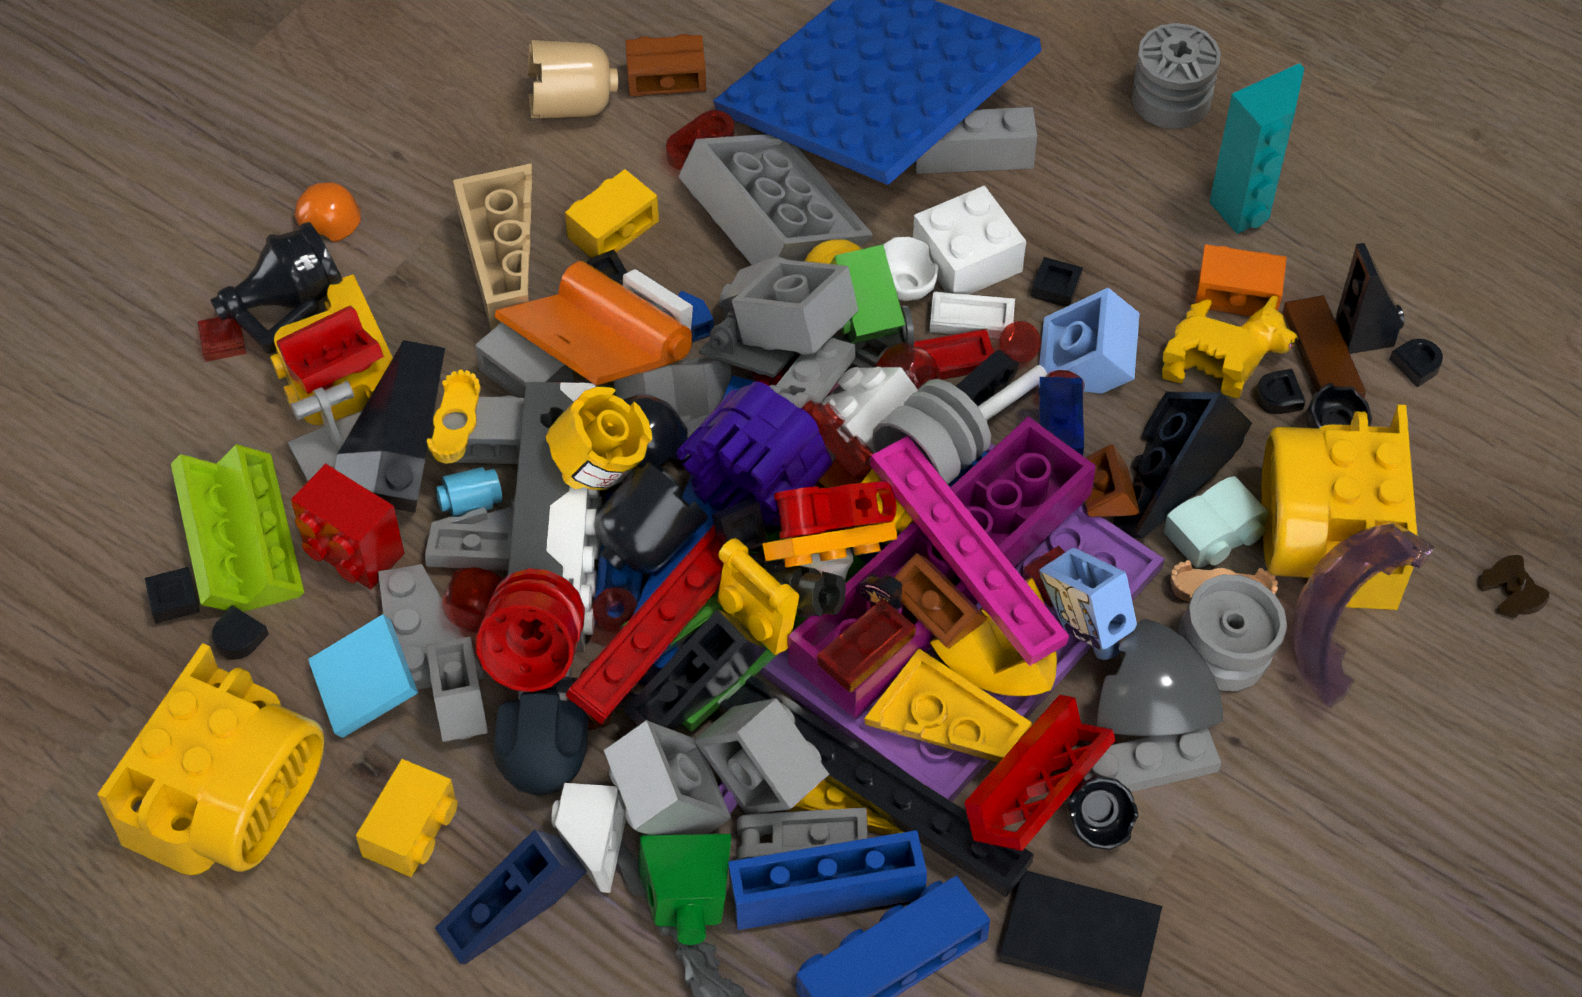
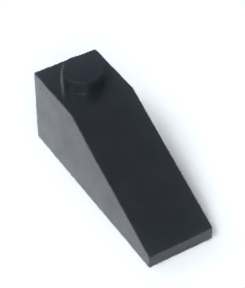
[1335,243,1404,354]
[624,609,767,730]

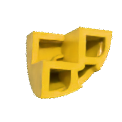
[930,578,1057,696]

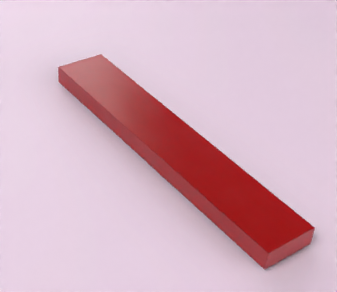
[565,525,752,725]

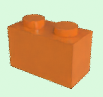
[1195,244,1287,316]

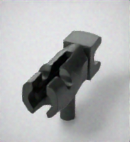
[748,553,846,618]

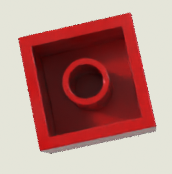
[290,463,405,590]

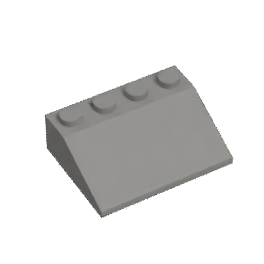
[678,134,873,265]

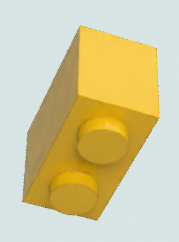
[565,169,659,258]
[355,759,458,877]

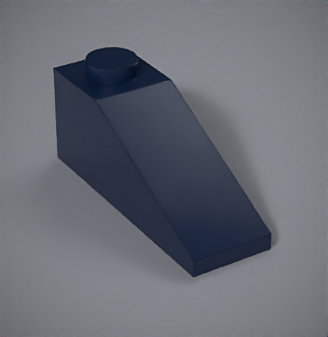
[435,829,587,964]

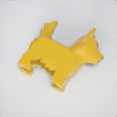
[1162,296,1298,399]

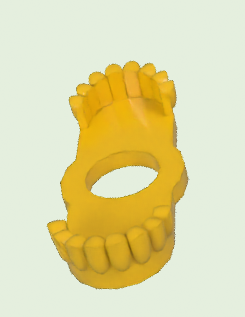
[427,369,481,464]

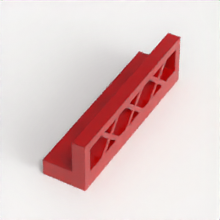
[964,694,1115,851]

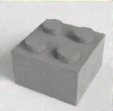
[732,259,858,355]
[694,698,829,815]
[604,720,731,835]

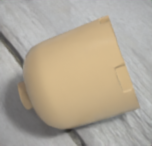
[528,40,618,118]

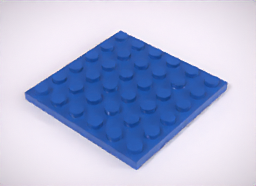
[713,0,1042,185]

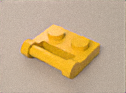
[717,538,799,655]

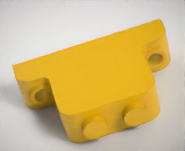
[270,274,393,425]

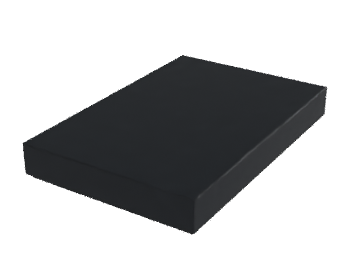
[999,871,1163,997]

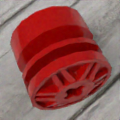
[476,568,585,692]

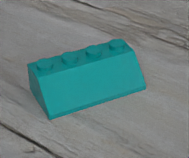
[1209,63,1305,234]

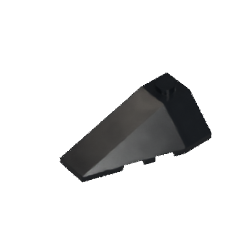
[334,340,445,513]
[1113,391,1252,539]

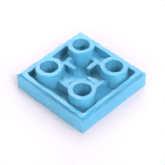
[308,614,418,738]

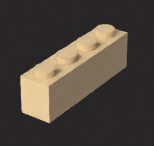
[453,163,533,331]

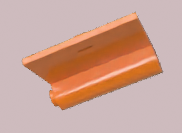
[495,261,692,386]

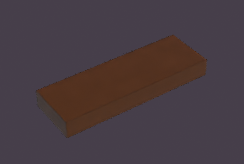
[1283,295,1366,398]

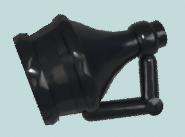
[210,222,343,353]

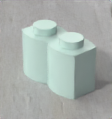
[1163,476,1269,569]

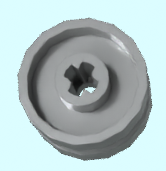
[1176,574,1287,691]

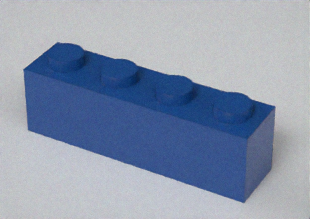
[728,830,927,930]
[796,875,990,997]

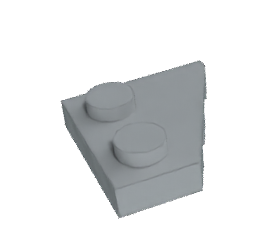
[425,498,515,571]

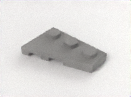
[378,564,484,690]

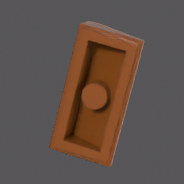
[1084,444,1140,517]
[894,553,987,649]

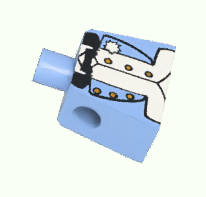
[1039,547,1137,660]

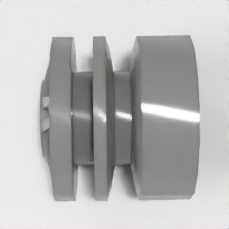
[1131,23,1221,129]
[872,379,991,485]

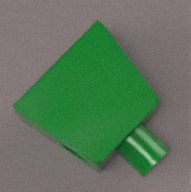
[638,834,731,945]

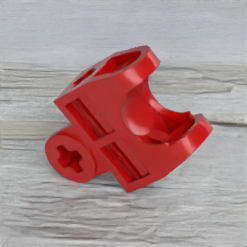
[773,481,897,539]

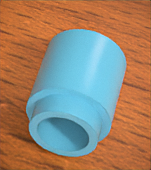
[435,467,502,517]

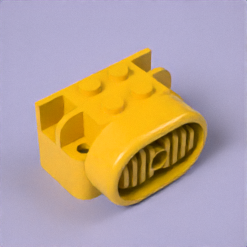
[1261,404,1419,610]
[97,643,324,875]

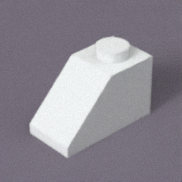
[552,783,626,893]

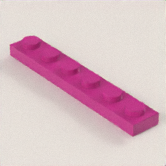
[870,436,1069,666]

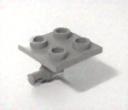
[288,381,362,482]

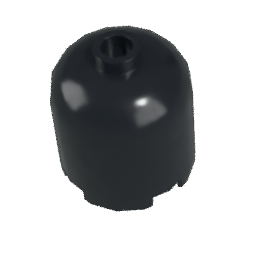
[594,460,709,573]

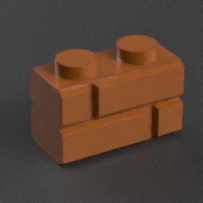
[625,34,706,96]

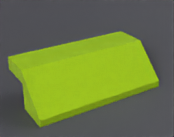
[171,444,305,612]

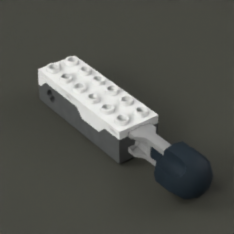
[493,382,603,796]

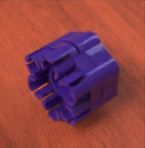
[676,381,832,527]

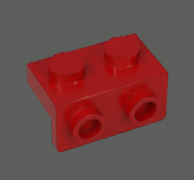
[277,306,384,394]

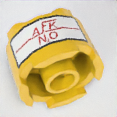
[545,387,652,490]

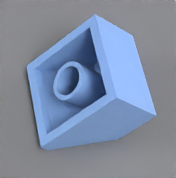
[1039,288,1140,394]

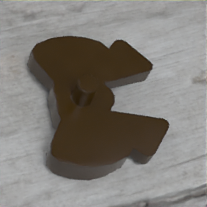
[1480,555,1550,618]

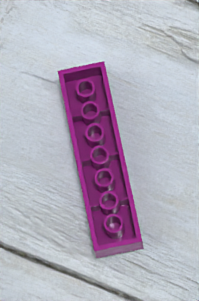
[788,416,1096,719]

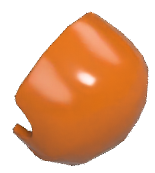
[294,182,361,242]

